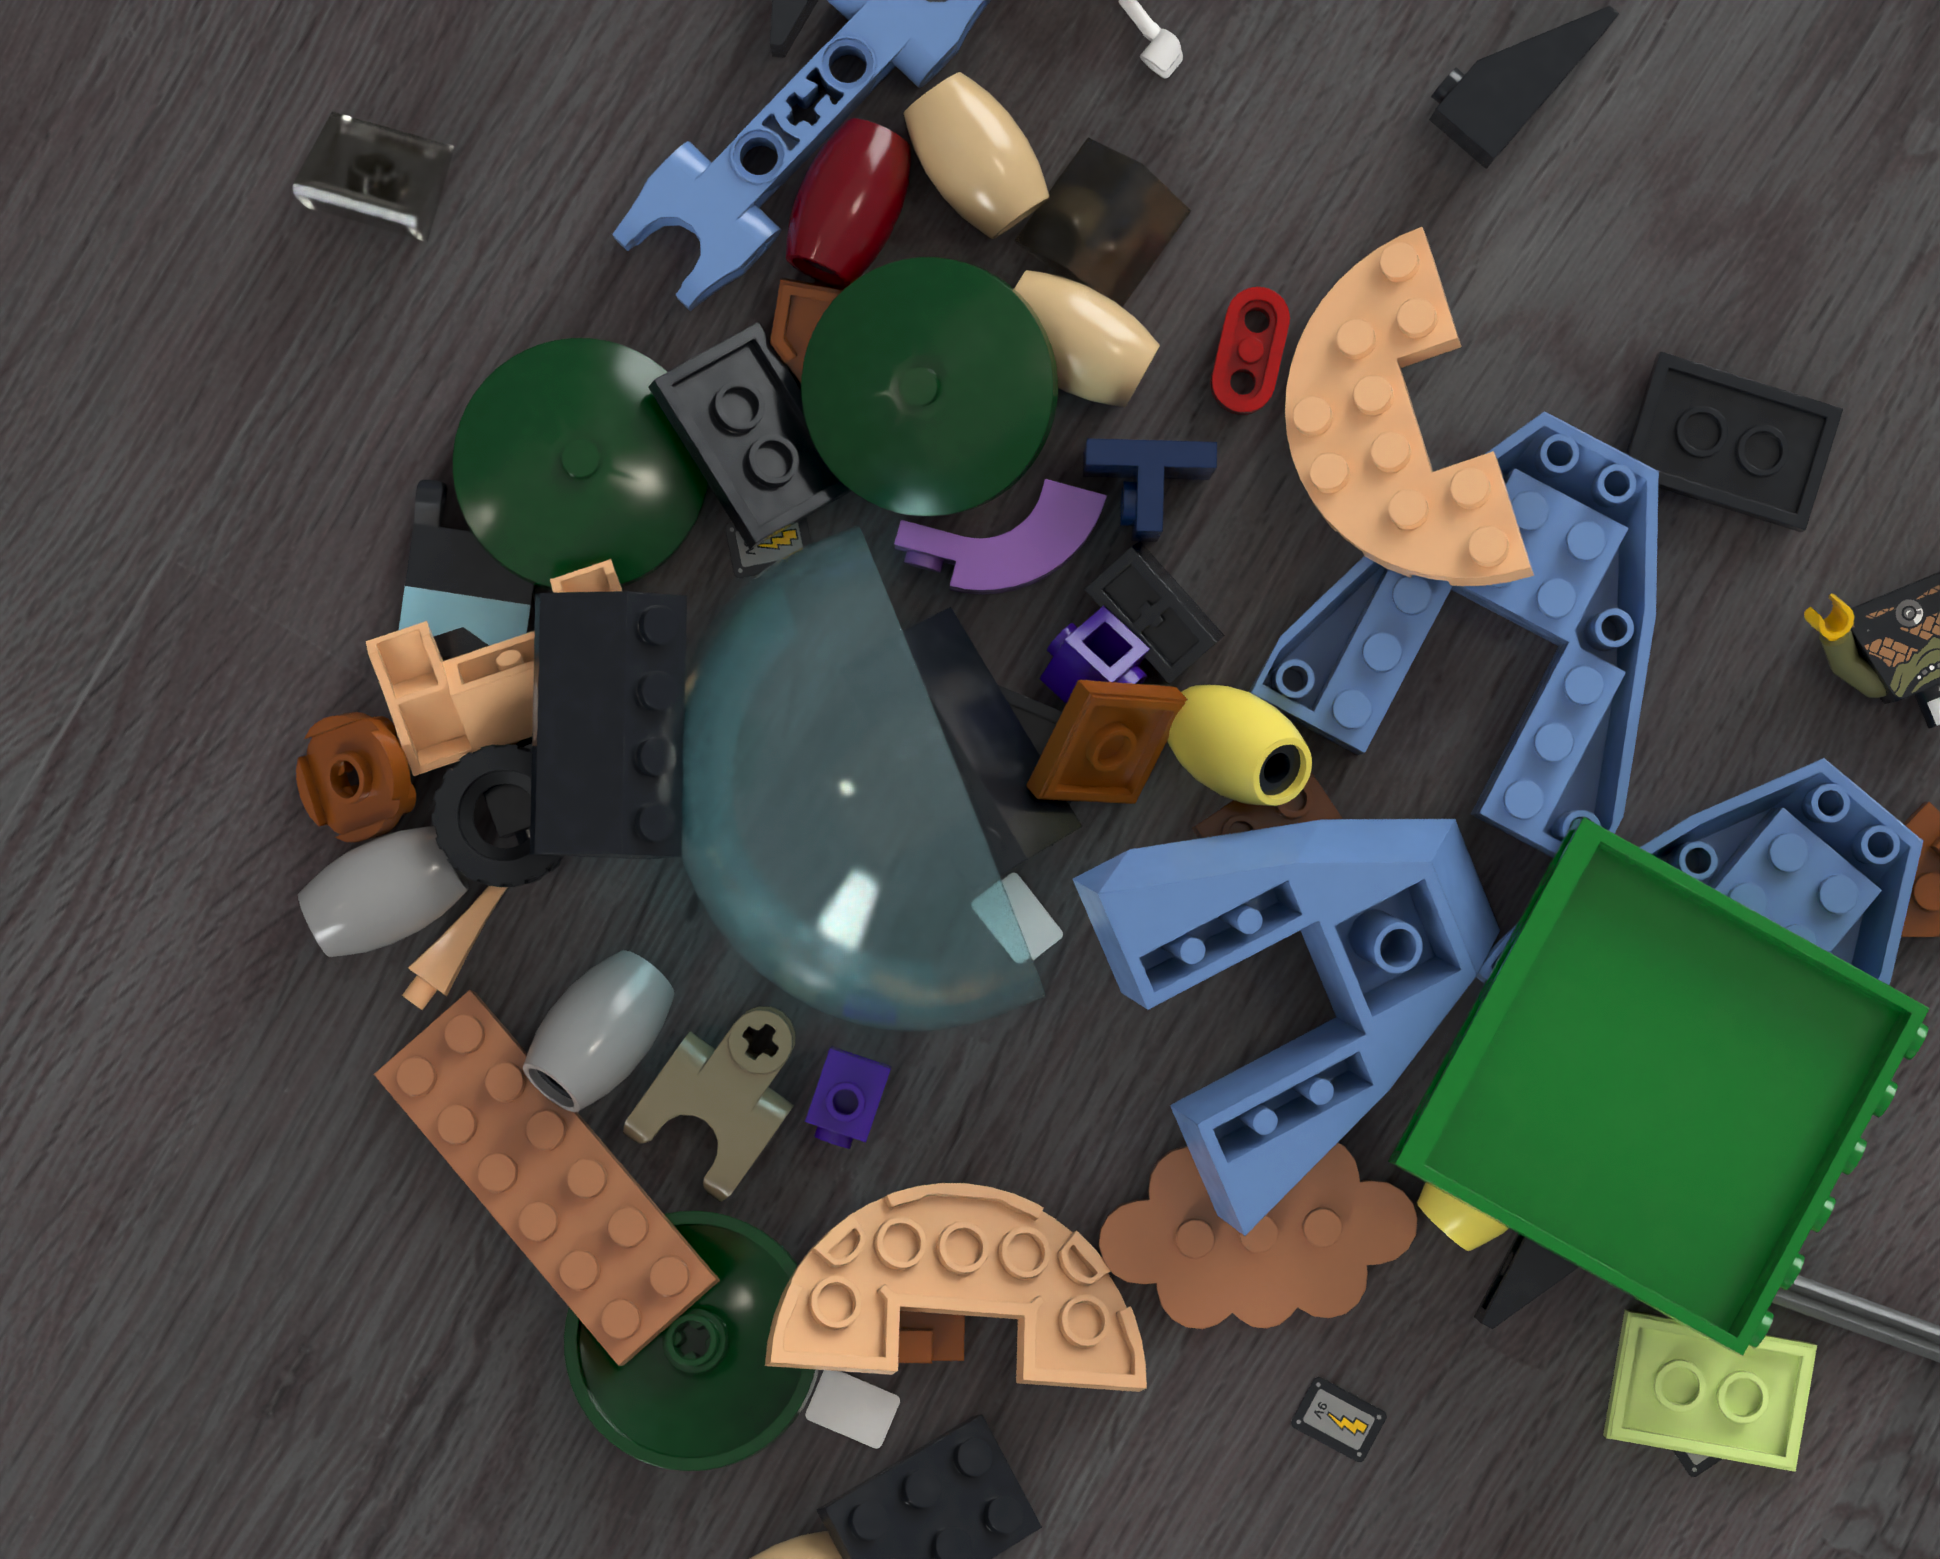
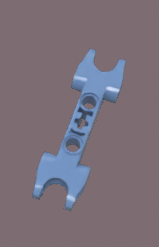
[612,0,991,311]

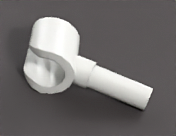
[1118,0,1183,79]

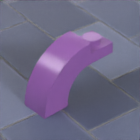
[894,479,1107,595]

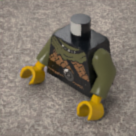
[1804,572,1940,729]

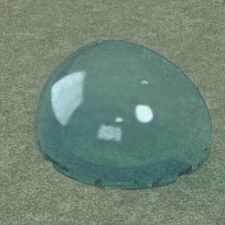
[681,525,1046,1032]

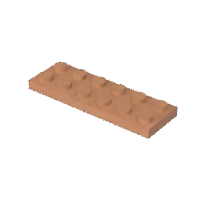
[374,990,720,1366]

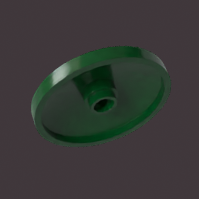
[801,257,1058,516]
[453,338,707,591]
[564,1211,819,1471]

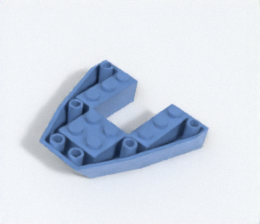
[1248,411,1659,858]
[1476,758,1923,985]
[1073,819,1500,1236]

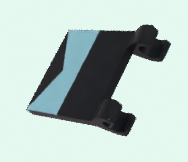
[399,480,535,658]

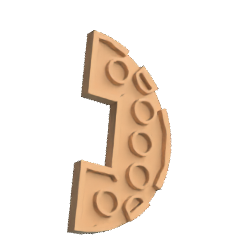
[1285,227,1534,586]
[765,1183,1147,1392]

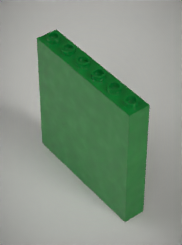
[1388,817,1930,1356]

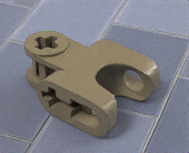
[623,1006,796,1202]

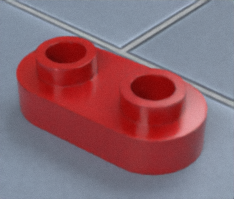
[1211,287,1290,415]

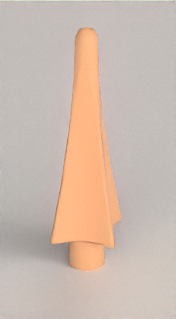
[402,886,508,1010]

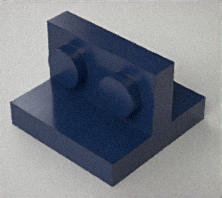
[1083,438,1217,542]

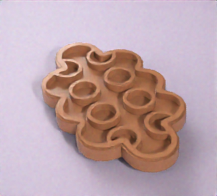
[1098,1142,1418,1329]

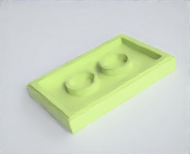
[1603,1310,1817,1472]

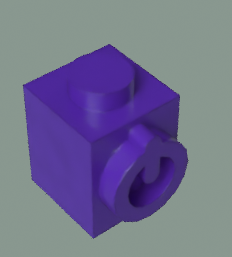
[1039,605,1150,703]
[805,1046,892,1149]

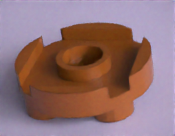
[296,712,416,842]

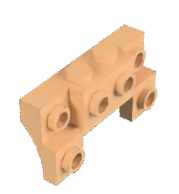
[366,559,622,776]

